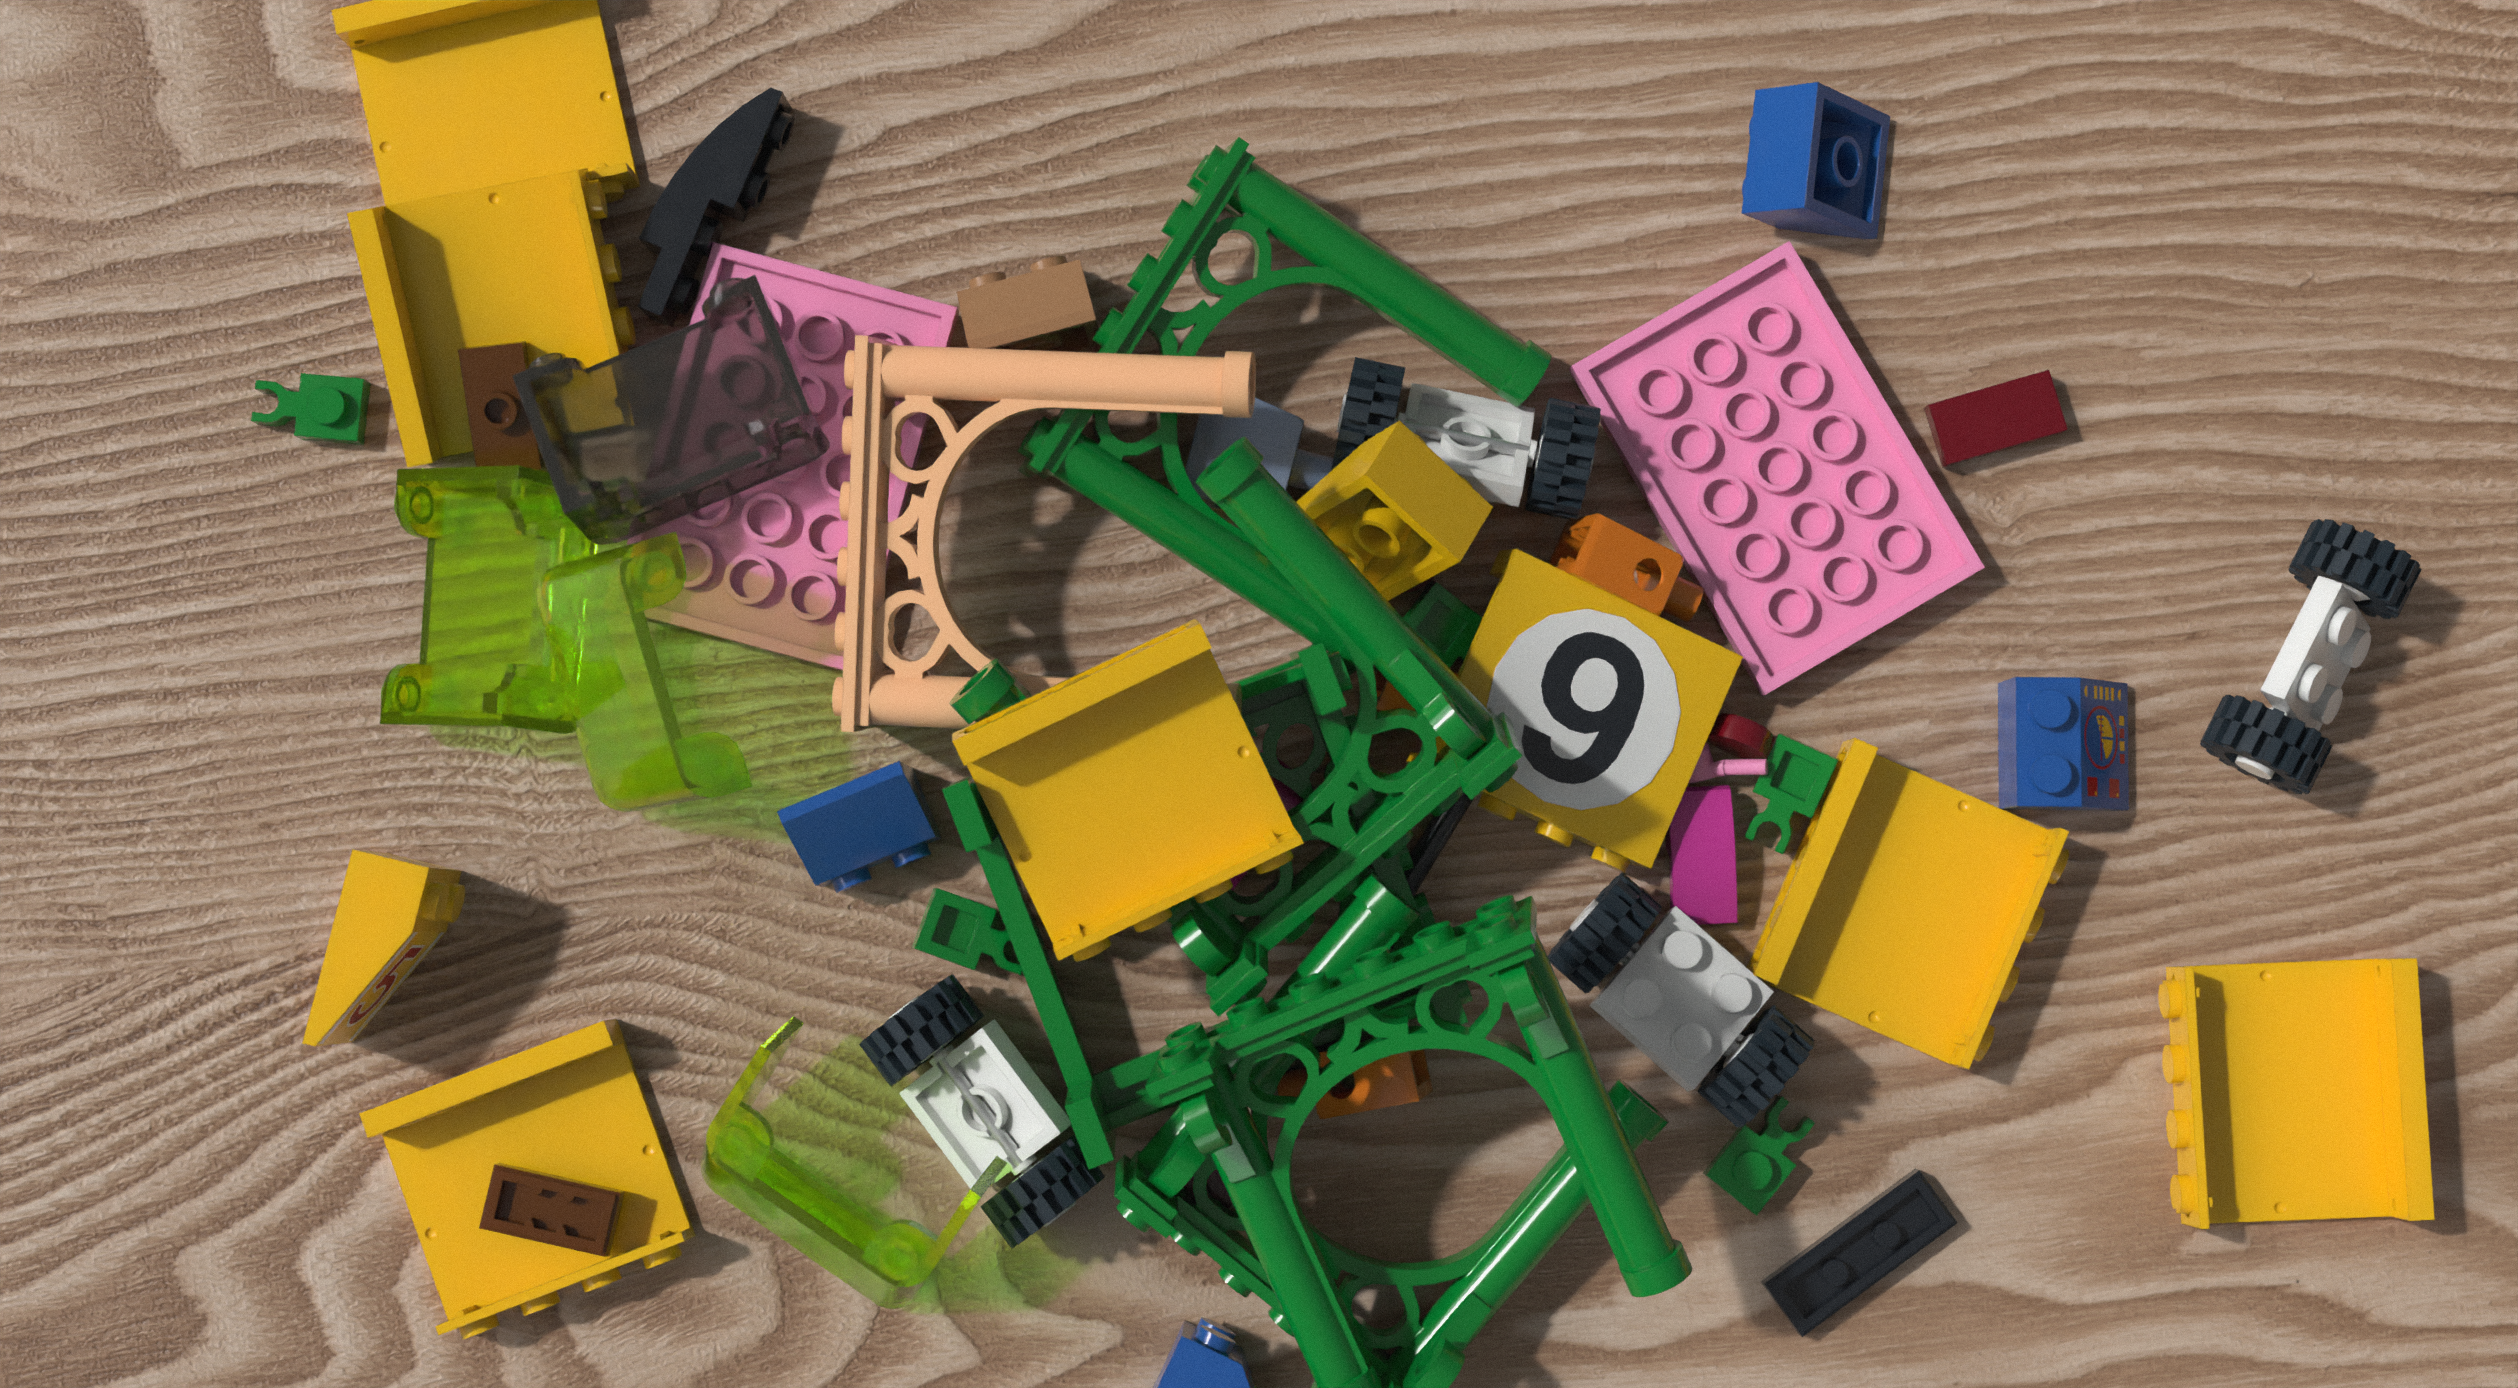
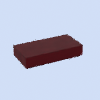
[1924,370,2068,468]

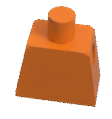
[1548,513,1704,622]
[1277,1039,1433,1119]

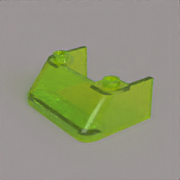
[700,1016,1007,1309]

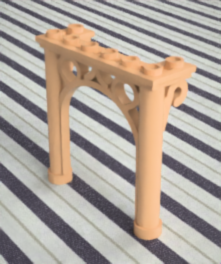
[832,335,1256,732]

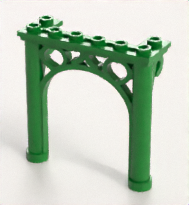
[1017,137,1552,675]
[949,437,1523,1017]
[1114,872,1669,1388]
[1145,895,1693,1388]

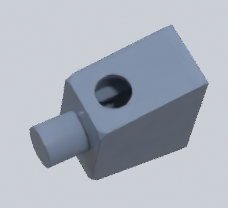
[1185,397,1334,509]

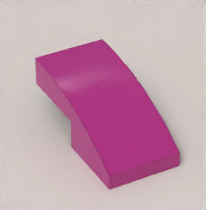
[1666,785,1738,925]

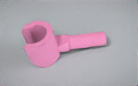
[1688,743,1768,783]

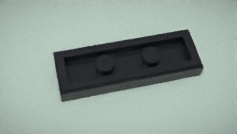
[1761,1169,1958,1337]

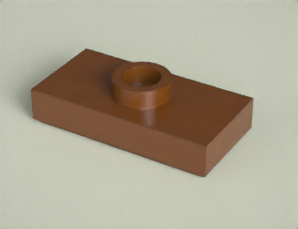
[458,341,545,476]
[479,1163,625,1257]

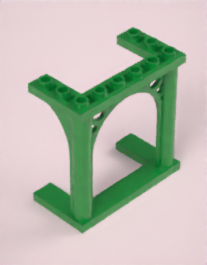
[942,643,1473,1169]

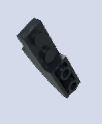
[638,88,795,328]

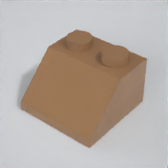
[957,256,1099,352]

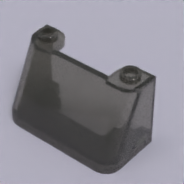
[512,275,830,545]

